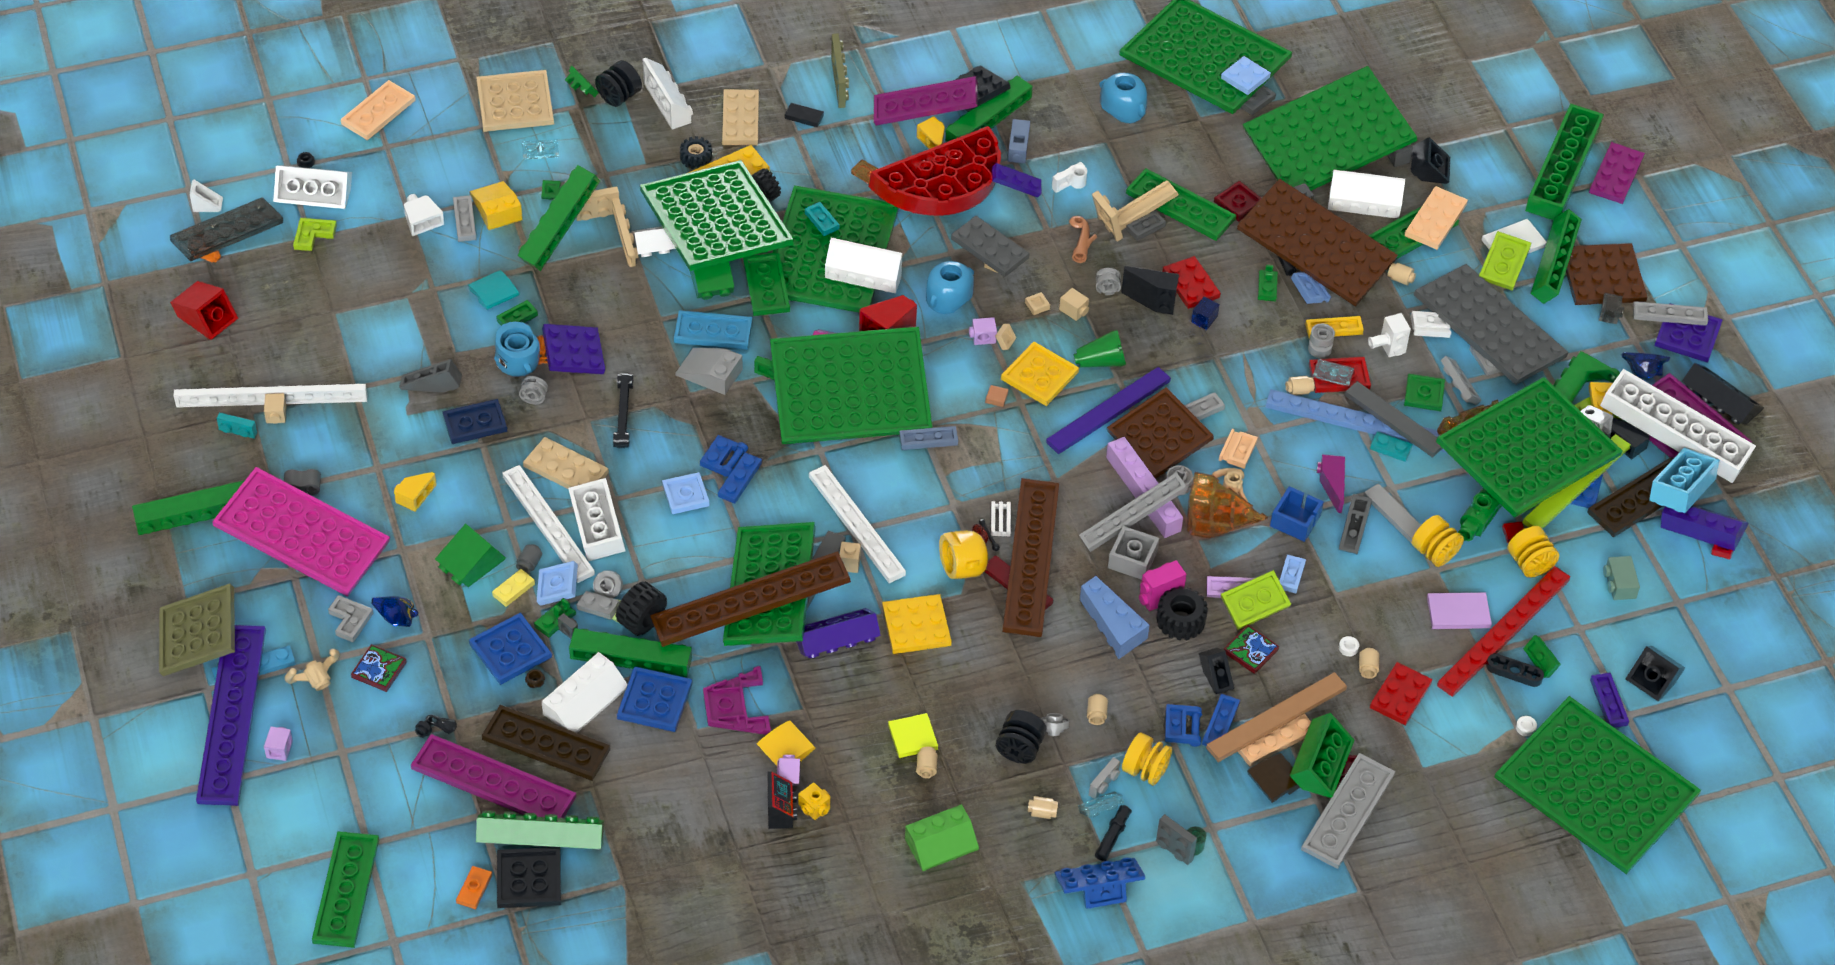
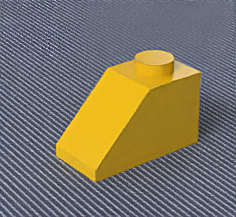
[917,116,945,149]
[394,472,436,512]

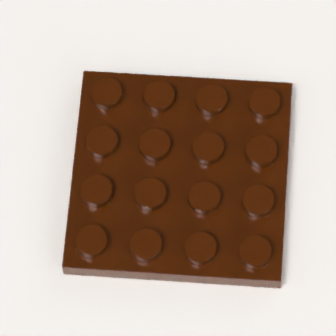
[1566,243,1647,305]
[1107,387,1214,479]

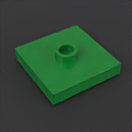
[1404,373,1445,412]

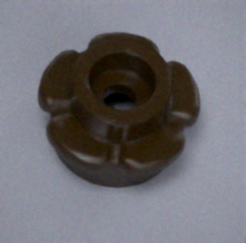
[525,669,545,688]

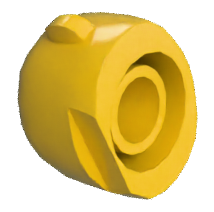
[939,530,988,579]

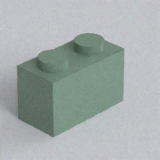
[1603,556,1640,600]

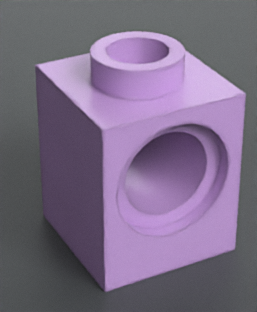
[969,317,997,345]
[264,727,293,761]
[777,755,800,786]

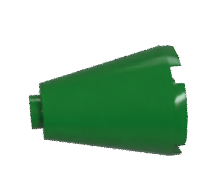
[1073,330,1126,367]

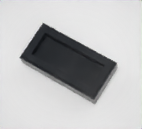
[785,103,824,128]

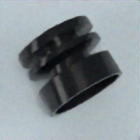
[595,60,642,107]
[995,710,1047,764]

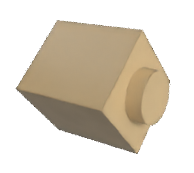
[1059,288,1089,321]
[264,393,286,424]
[839,542,861,573]

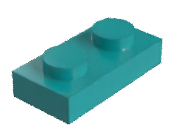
[805,202,839,236]
[216,412,257,439]
[1370,431,1413,462]

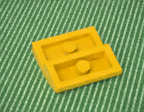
[756,720,815,766]

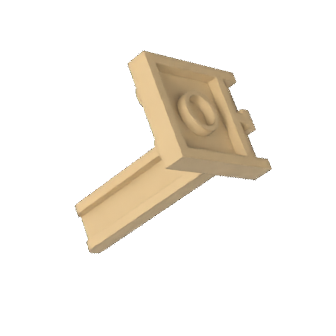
[1092,181,1178,242]
[576,186,638,267]

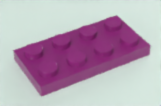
[1589,142,1645,204]

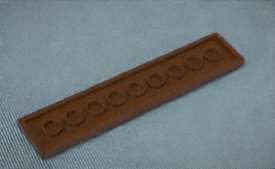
[1002,478,1059,637]
[650,551,851,647]

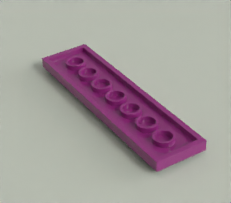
[411,734,576,818]

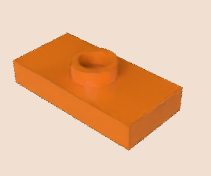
[456,866,492,909]

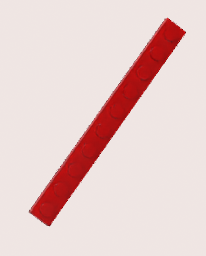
[1437,566,1571,697]

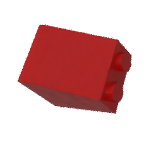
[170,281,238,340]
[859,295,917,331]

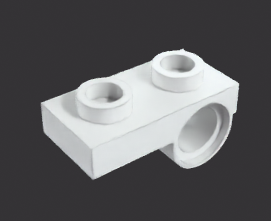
[1052,162,1087,193]

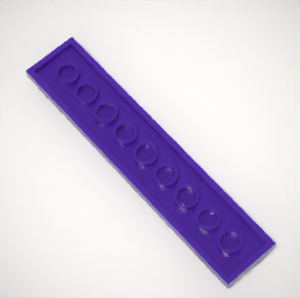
[196,625,266,806]

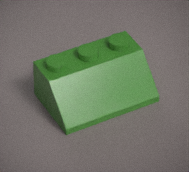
[905,804,979,871]

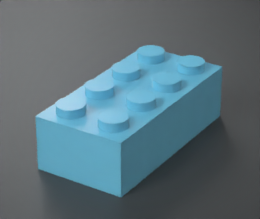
[1649,448,1720,513]

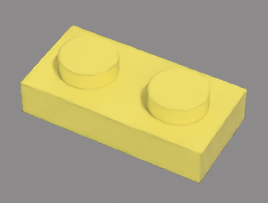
[492,569,535,607]

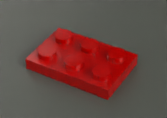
[1162,256,1221,309]
[1309,357,1371,393]
[1370,662,1433,726]

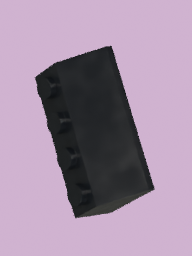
[1682,363,1764,425]

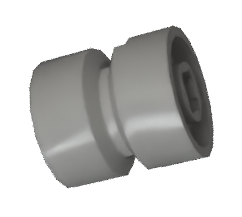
[1308,323,1335,358]

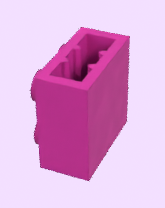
[1139,560,1187,612]

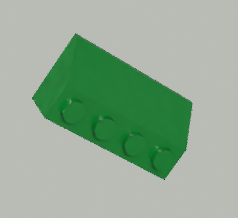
[1290,713,1355,798]

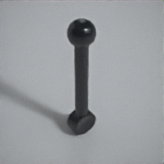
[979,519,1000,551]

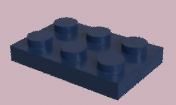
[442,399,508,444]

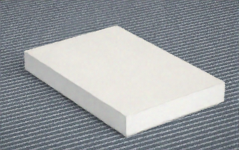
[1482,219,1547,254]

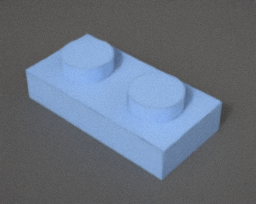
[1279,555,1306,594]

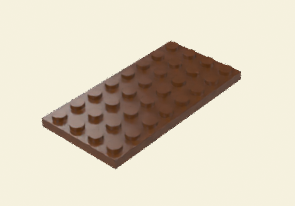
[1237,179,1398,307]

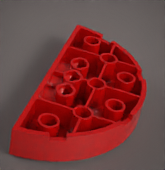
[868,126,1001,216]

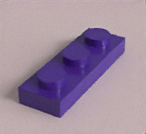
[992,163,1042,198]
[1590,673,1629,728]

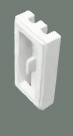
[991,501,1011,537]

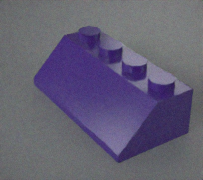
[1661,505,1749,551]
[796,608,881,658]

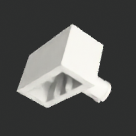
[1368,313,1411,357]

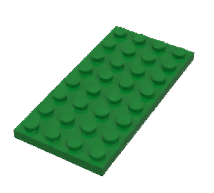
[723,522,816,646]

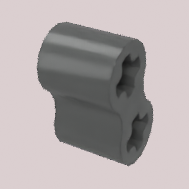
[284,469,321,495]

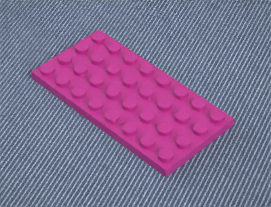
[213,467,390,597]

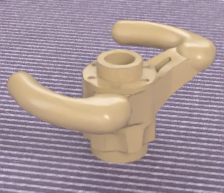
[1212,468,1250,514]
[285,649,340,691]

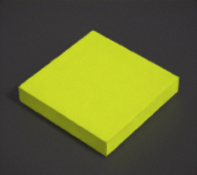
[888,713,938,758]

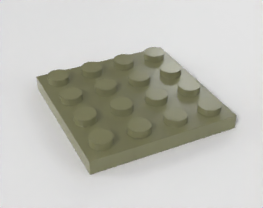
[159,583,235,676]

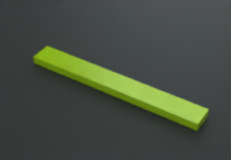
[1523,434,1631,529]

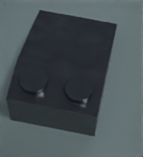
[1121,266,1179,315]

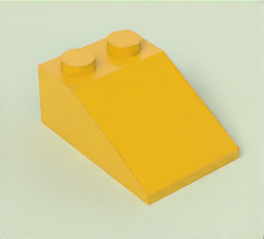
[470,181,522,230]

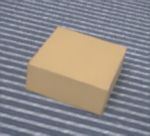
[1025,292,1050,315]
[995,324,1016,350]

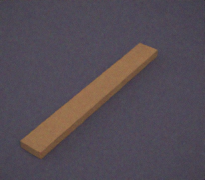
[1206,672,1347,762]

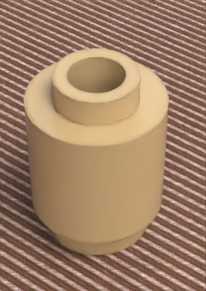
[1387,263,1416,286]
[1285,375,1314,395]
[1359,648,1379,679]
[1087,694,1108,725]
[916,747,938,778]
[1028,796,1058,819]

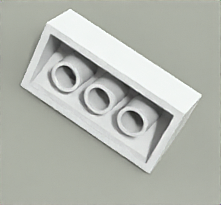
[643,58,693,129]
[273,165,352,209]
[1328,170,1405,219]
[631,226,676,257]
[825,238,902,293]
[542,652,628,733]

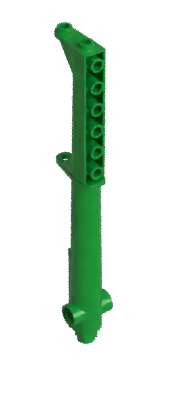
[1458,351,1620,541]

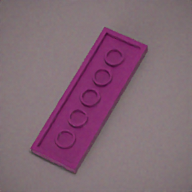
[874,76,977,126]

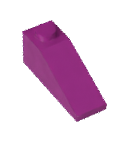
[1316,454,1345,513]

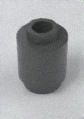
[516,544,542,574]

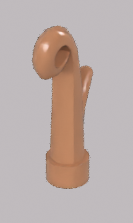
[1069,216,1097,263]

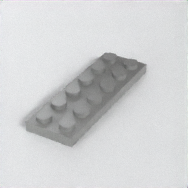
[1301,753,1396,869]

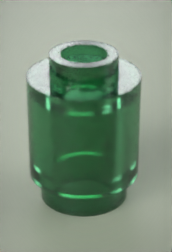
[1187,826,1206,856]

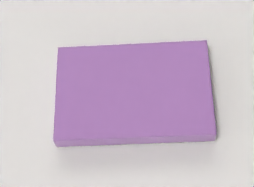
[1427,592,1492,629]

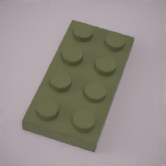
[831,33,849,108]

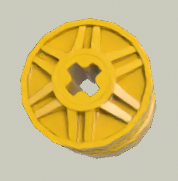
[1411,515,1464,567]
[1507,526,1560,578]
[1122,732,1172,786]

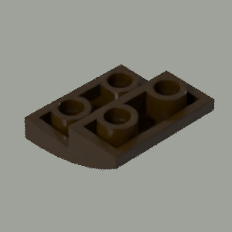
[1247,753,1300,803]

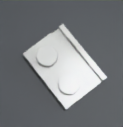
[1411,311,1451,338]

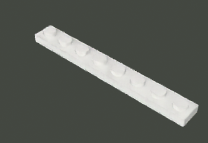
[503,465,595,583]
[809,465,906,583]

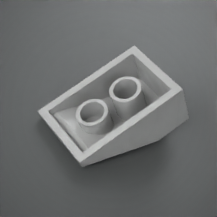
[675,348,743,395]

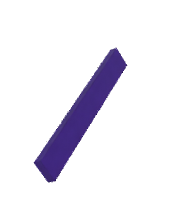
[1046,367,1171,454]

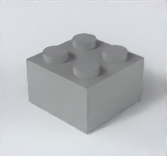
[1108,526,1160,580]

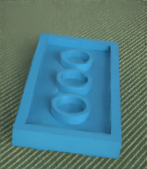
[674,310,752,350]

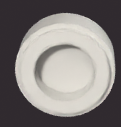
[1339,636,1359,656]
[1516,716,1537,736]

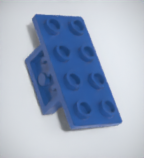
[1055,857,1145,909]

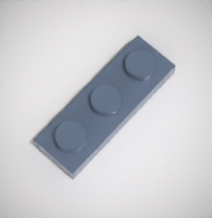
[899,426,958,450]

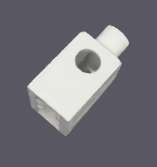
[404,194,444,236]

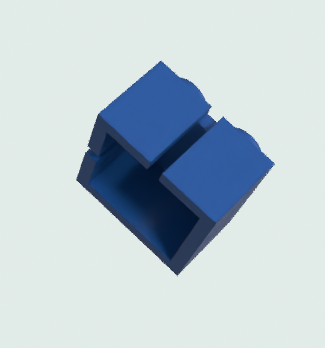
[1270,486,1324,542]

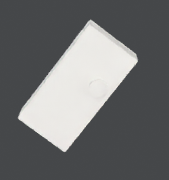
[568,478,626,562]

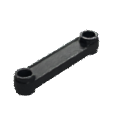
[613,373,633,448]

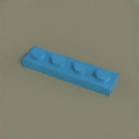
[211,645,296,682]

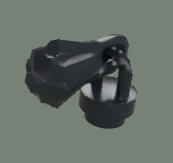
[415,715,457,738]

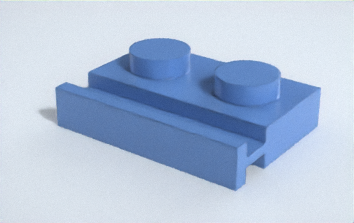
[1291,272,1331,304]

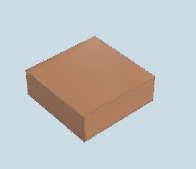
[985,385,1009,407]

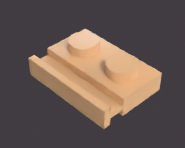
[1219,429,1258,469]

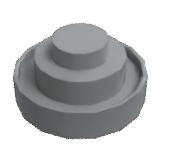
[593,570,623,598]
[1040,713,1069,736]

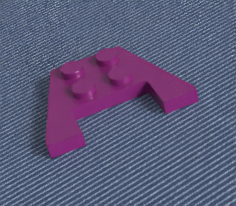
[703,666,771,735]

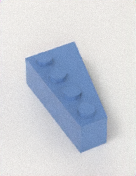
[1080,576,1149,659]

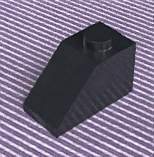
[1199,648,1234,694]

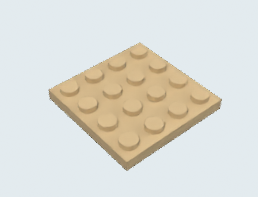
[476,70,554,132]

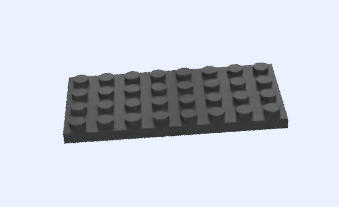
[1414,264,1568,385]

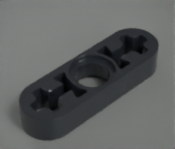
[1486,654,1544,687]

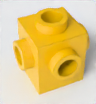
[798,782,831,820]

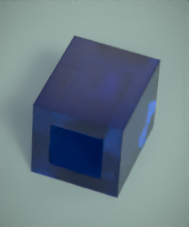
[1191,297,1220,330]

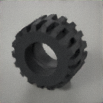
[616,581,667,636]
[1156,587,1208,640]

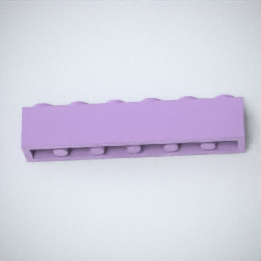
[1106,437,1183,538]

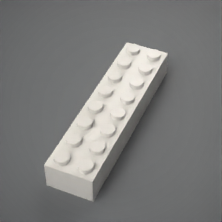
[1600,369,1756,483]

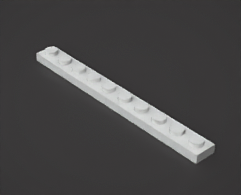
[174,384,367,407]

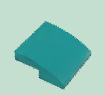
[468,270,519,310]

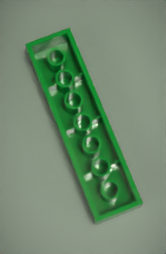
[1525,103,1604,220]

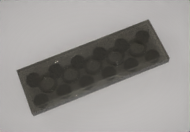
[170,197,283,262]

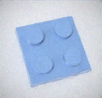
[1221,56,1271,95]
[662,472,709,514]
[536,561,578,606]

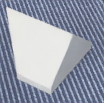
[190,180,223,212]

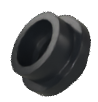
[297,152,315,168]

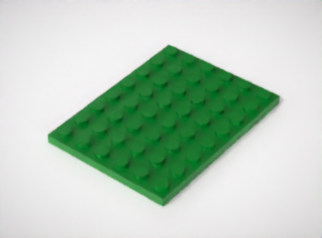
[1119,0,1292,114]
[1243,66,1417,191]
[640,160,794,271]
[773,185,899,313]
[770,327,932,445]
[1436,377,1623,518]
[1494,696,1701,875]

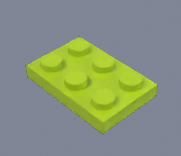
[1479,231,1532,291]
[1220,570,1291,630]

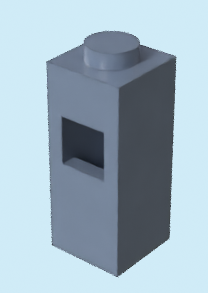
[1008,119,1030,163]

